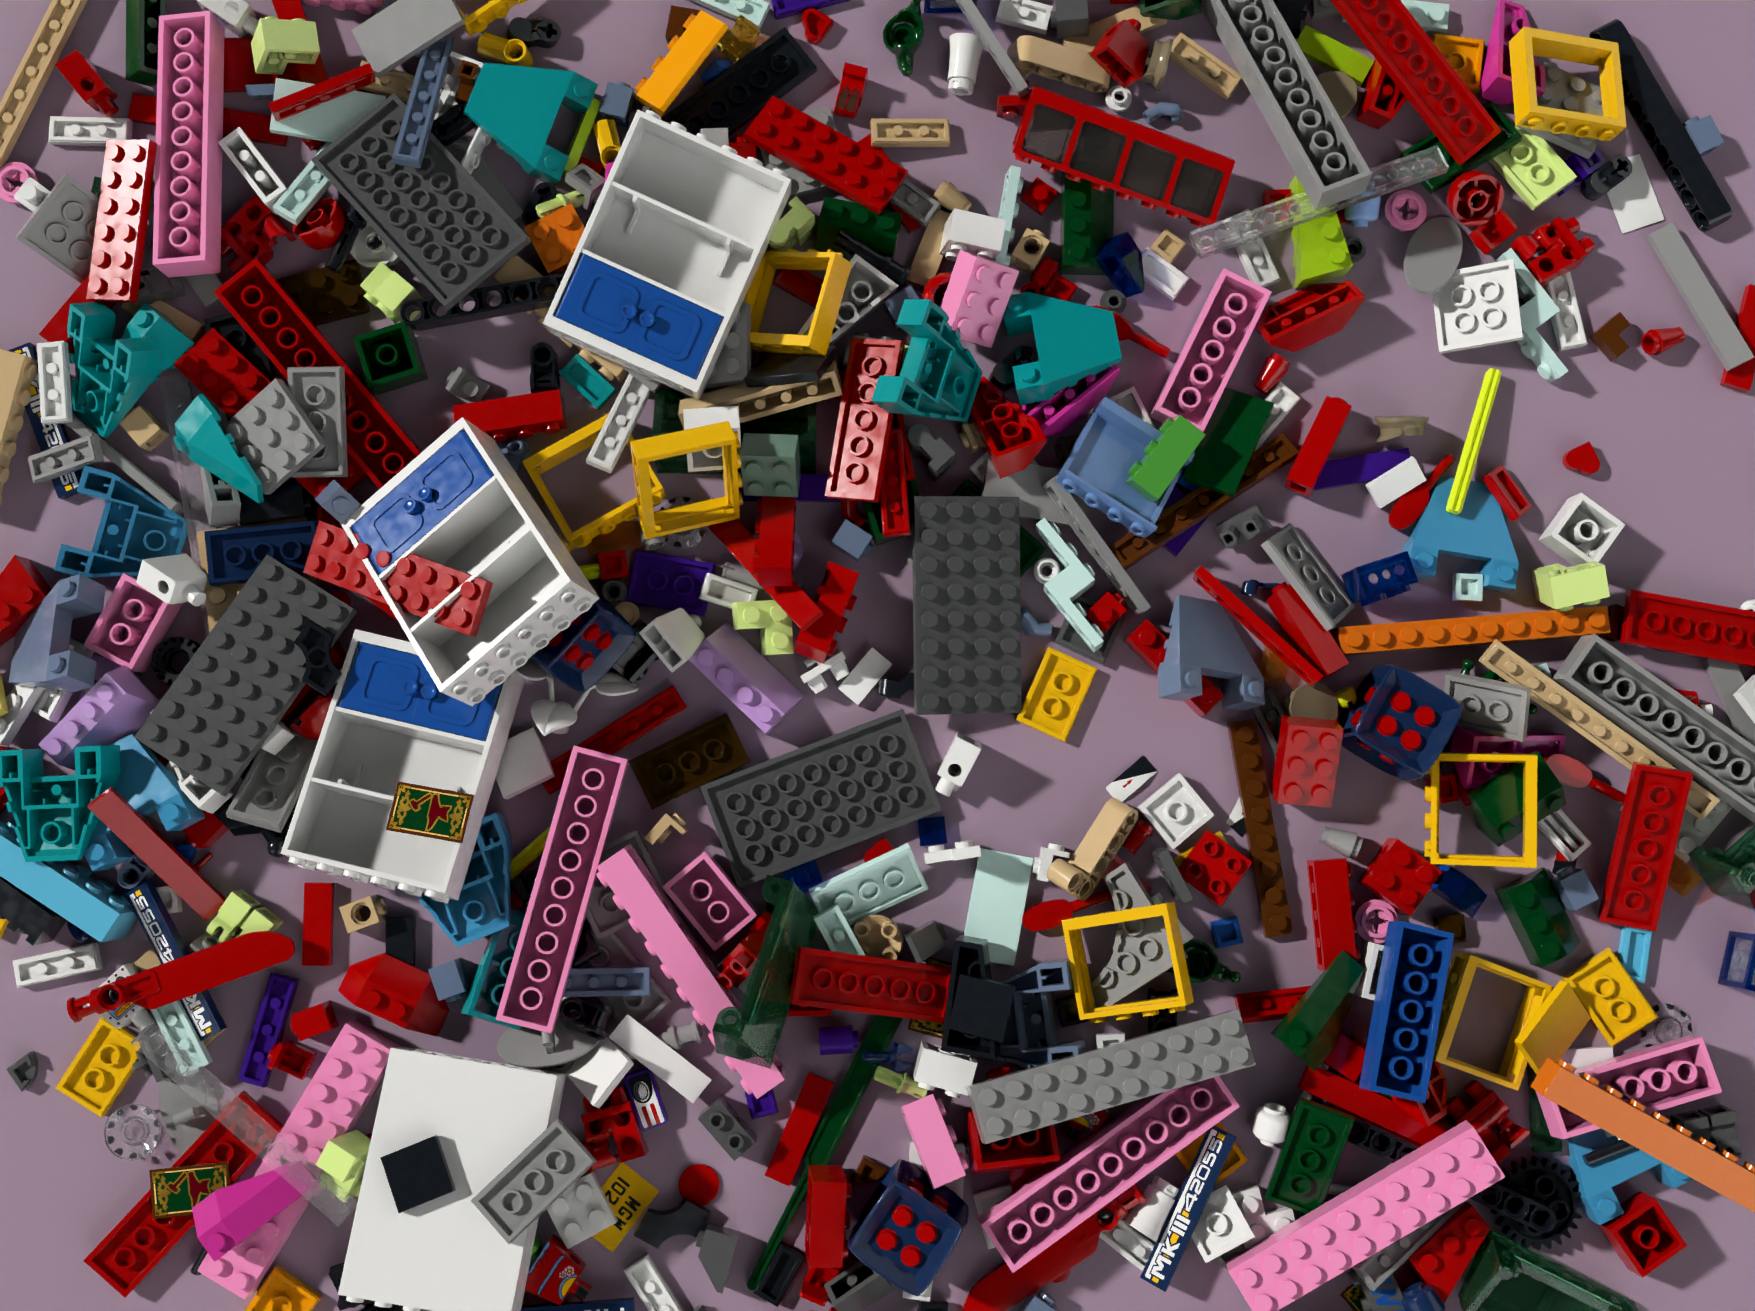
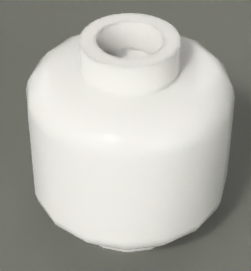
[1252,1102,1291,1147]

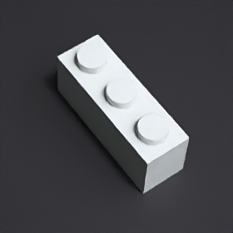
[218,127,288,215]

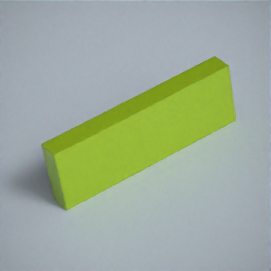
[1297,24,1375,86]
[562,98,601,178]

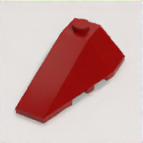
[970,377,1047,479]

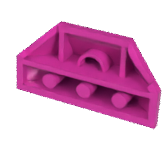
[1022,364,1120,436]

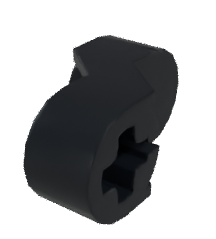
[506,17,561,48]
[1580,155,1632,201]
[988,345,1038,392]
[877,672,914,699]

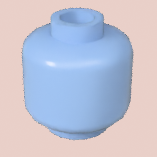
[1344,188,1381,227]

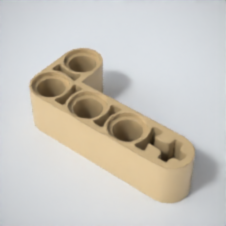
[1007,35,1110,93]
[1047,798,1138,901]

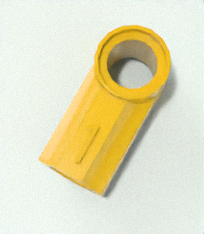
[477,32,533,67]
[592,119,622,171]

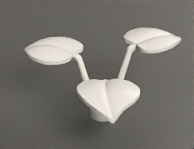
[517,657,638,736]

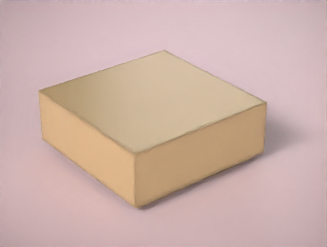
[1150,228,1186,264]

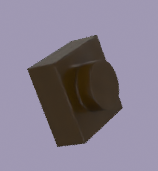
[1433,914,1467,943]

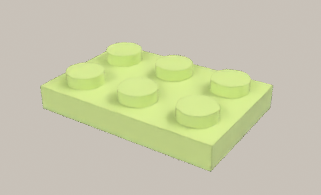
[1489,126,1577,211]

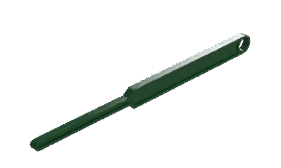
[747,1015,903,1290]

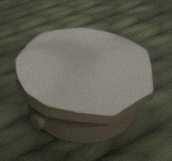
[1136,39,1173,91]
[1317,71,1357,120]
[1375,415,1429,443]
[1282,682,1338,720]

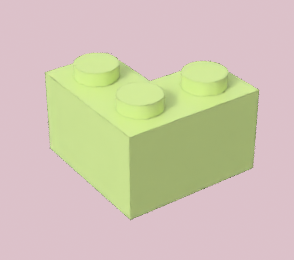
[251,16,320,75]
[360,262,422,324]
[1531,561,1610,611]
[732,600,794,656]
[316,1130,371,1202]

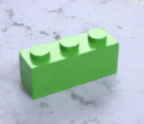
[1126,415,1206,502]

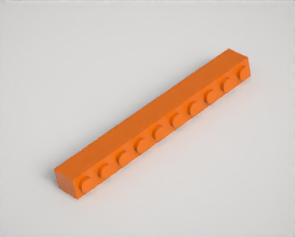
[1330,606,1610,656]
[1530,1057,1755,1213]

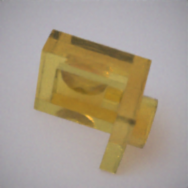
[716,15,760,63]

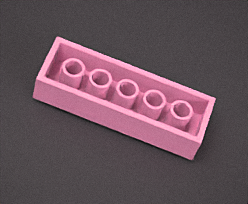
[1150,268,1272,432]
[1536,1036,1722,1139]

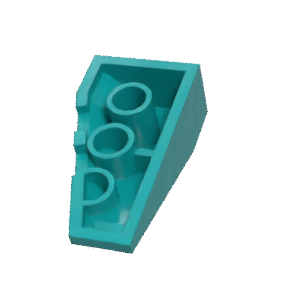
[121,303,196,384]
[173,394,264,503]
[461,909,526,1030]

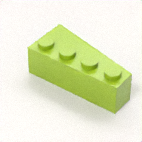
[1289,175,1353,289]

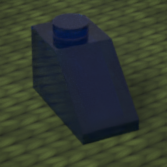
[1095,231,1145,298]
[1430,865,1487,918]

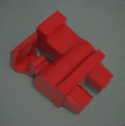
[221,195,296,274]
[1509,217,1595,288]
[716,911,786,990]
[1445,1079,1530,1164]
[580,1086,649,1170]

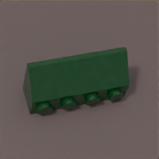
[1060,161,1114,276]

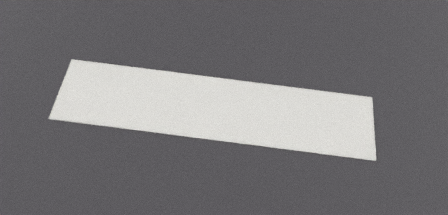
[608,1014,712,1103]

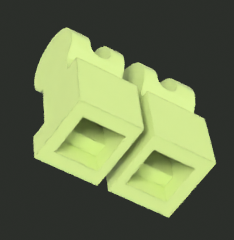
[769,196,817,251]
[206,889,284,943]

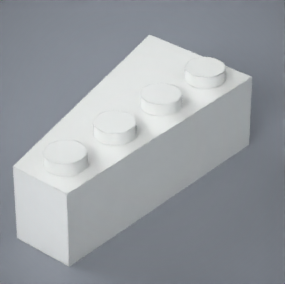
[797,254,899,346]

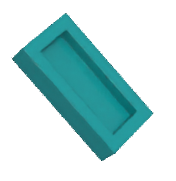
[559,354,617,410]

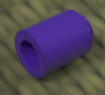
[819,1025,859,1055]

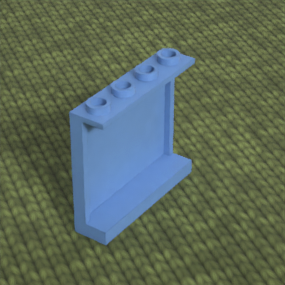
[1055,396,1195,538]

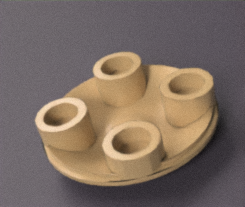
[851,915,903,960]

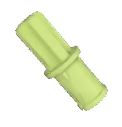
[536,190,586,219]
[874,1066,928,1099]

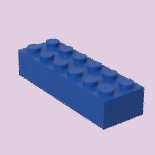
[1359,920,1454,1103]

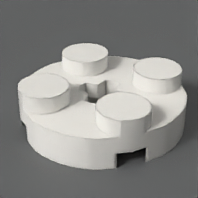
[350,223,400,270]

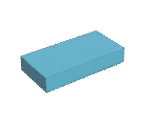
[1617,926,1653,983]

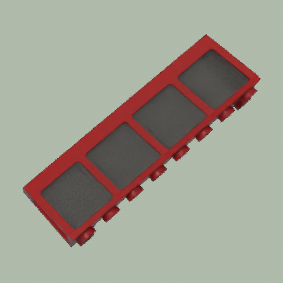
[1011,85,1235,228]

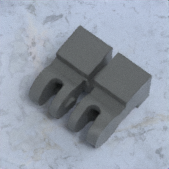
[135,241,185,306]
[908,424,956,482]
[1670,1105,1742,1159]

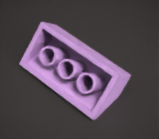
[689,622,804,735]
[38,665,160,770]

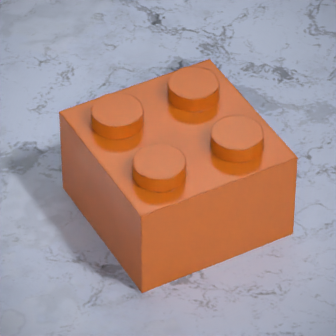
[524,203,585,275]

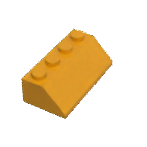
[635,10,729,117]

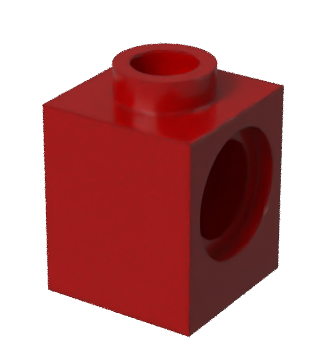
[290,1000,339,1041]

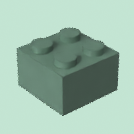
[740,433,801,497]

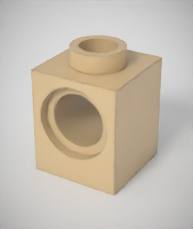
[1010,228,1050,276]
[119,405,170,452]
[339,894,387,933]

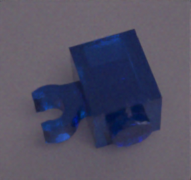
[781,859,824,897]

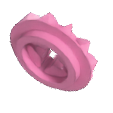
[0,162,39,205]
[1384,190,1427,232]
[1355,899,1398,943]

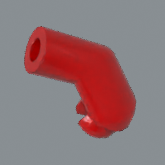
[841,500,867,528]

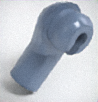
[1143,102,1184,124]
[1021,607,1052,637]

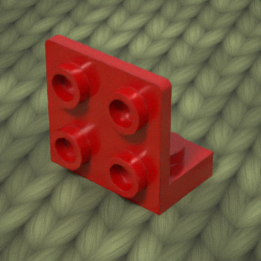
[1178,830,1252,909]

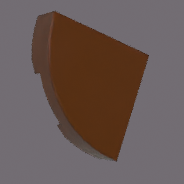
[850,1155,888,1185]

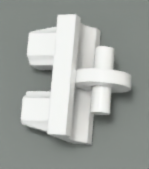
[800,651,850,694]

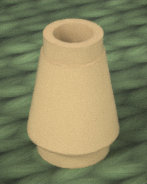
[932,180,972,211]

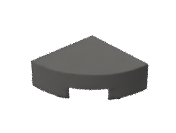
[6,1051,38,1092]

